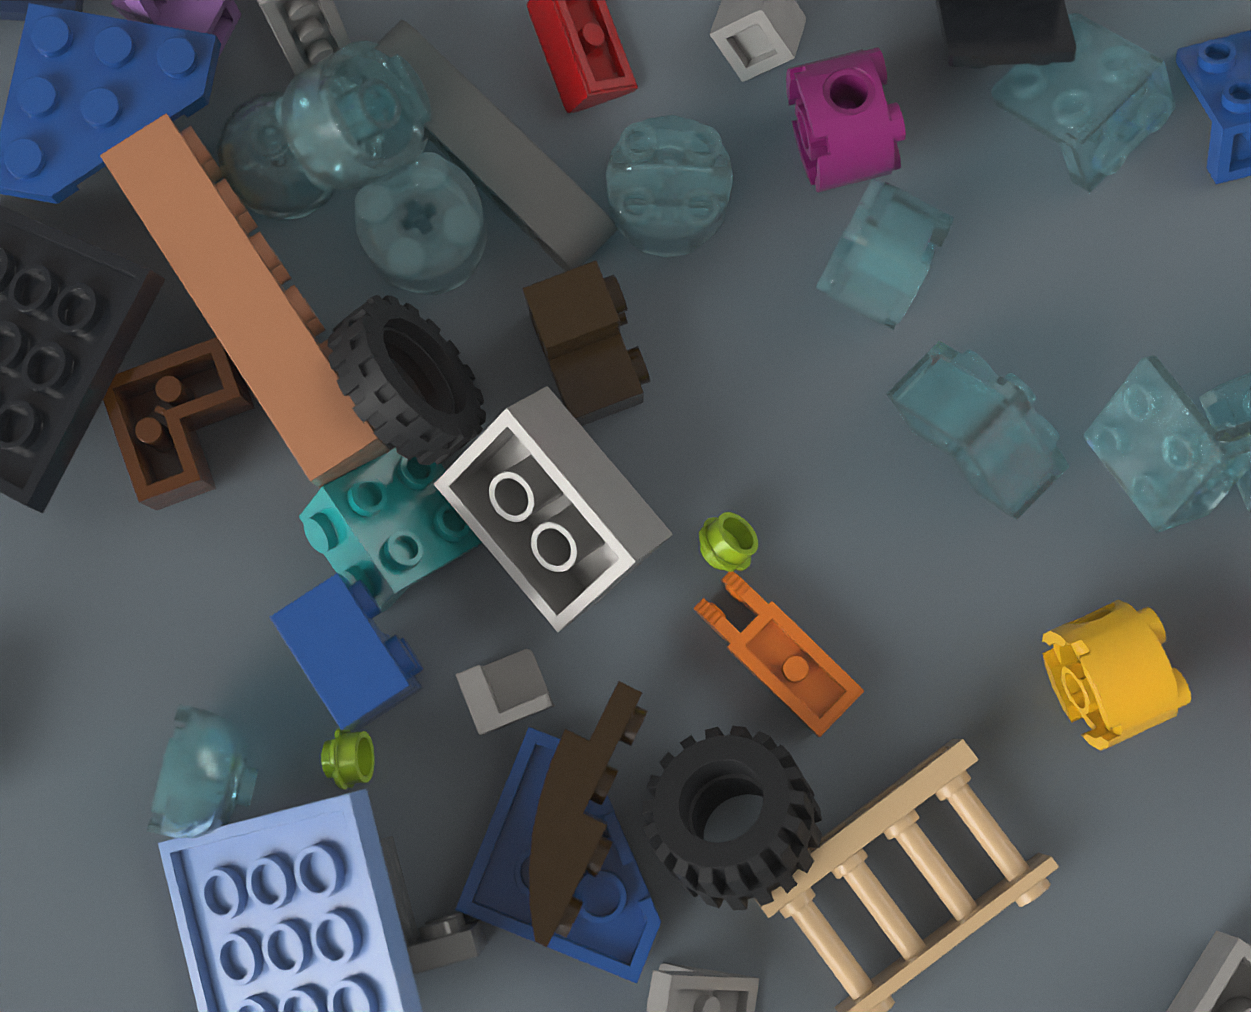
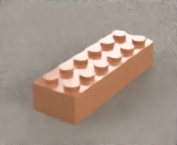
[100,113,389,489]

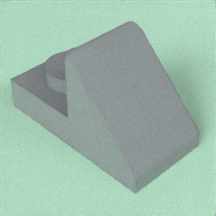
[647,963,759,1012]

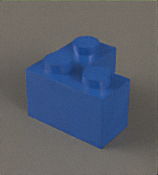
[270,573,424,730]

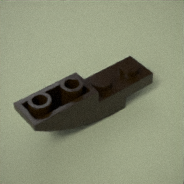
[529,681,648,947]

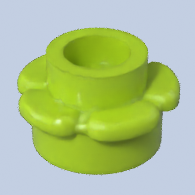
[699,512,758,572]
[321,727,375,790]

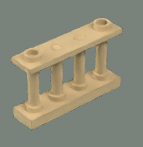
[754,739,1059,1012]

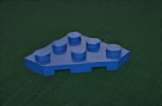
[0,3,221,204]
[455,727,661,984]

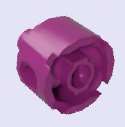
[786,47,906,192]

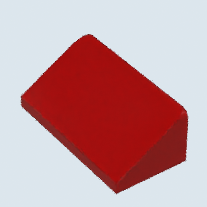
[527,0,638,113]

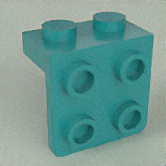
[298,447,482,617]

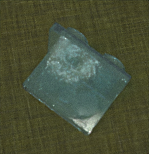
[1084,355,1251,533]

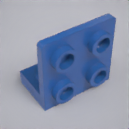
[1176,30,1251,184]

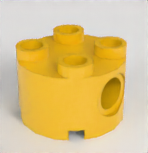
[1042,599,1191,751]

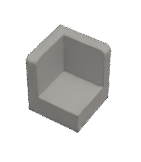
[709,0,806,82]
[455,649,554,735]

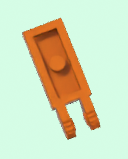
[693,571,864,737]

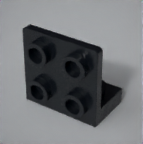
[935,0,1077,69]

